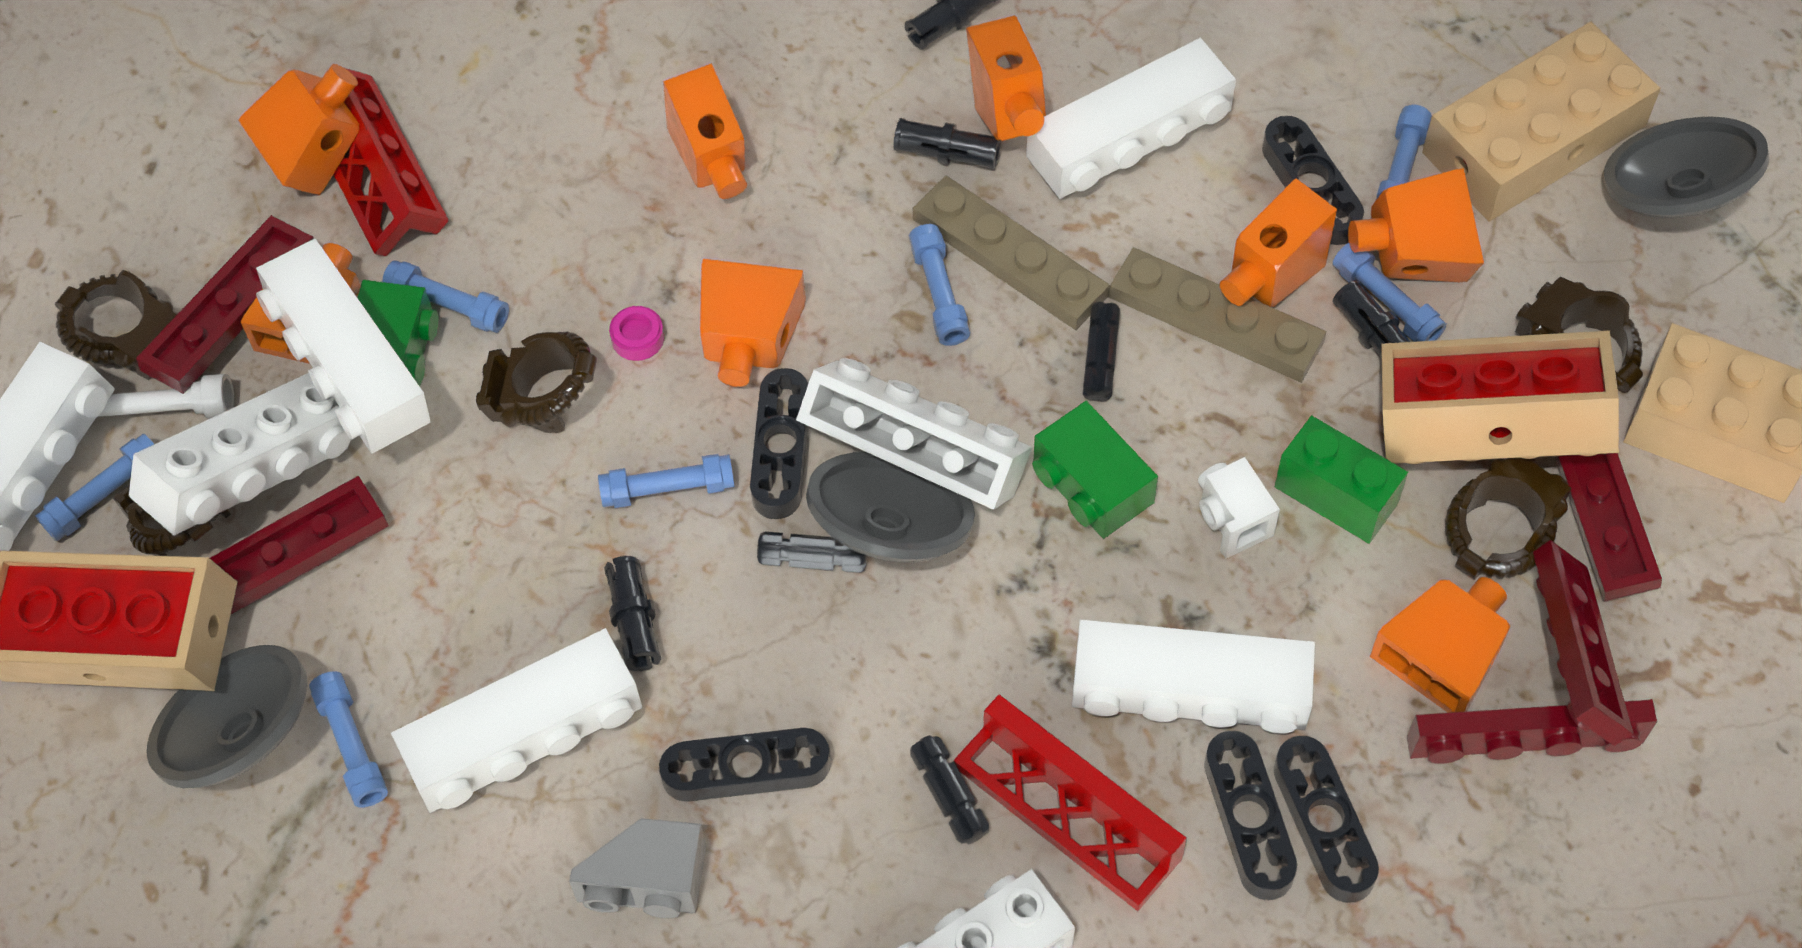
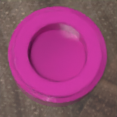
[609,306,664,361]

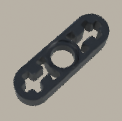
[1262,116,1364,245]
[750,368,808,519]
[659,728,831,802]
[1204,731,1297,900]
[1274,736,1379,903]

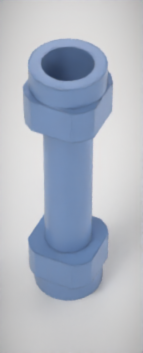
[1376,105,1432,200]
[909,224,970,346]
[1332,243,1447,342]
[382,260,509,333]
[35,434,154,541]
[598,454,735,508]
[309,671,388,808]

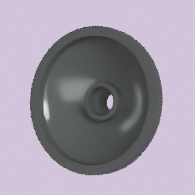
[1604,117,1770,218]
[806,452,975,562]
[146,645,307,788]

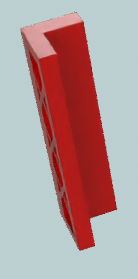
[334,68,449,256]
[953,694,1187,911]

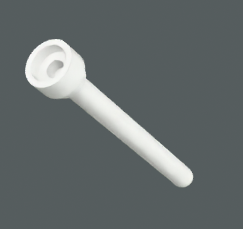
[97,374,235,419]

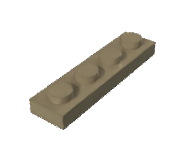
[913,175,1110,331]
[1108,247,1327,383]

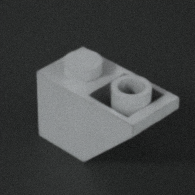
[569,818,706,918]

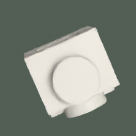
[1198,457,1280,559]

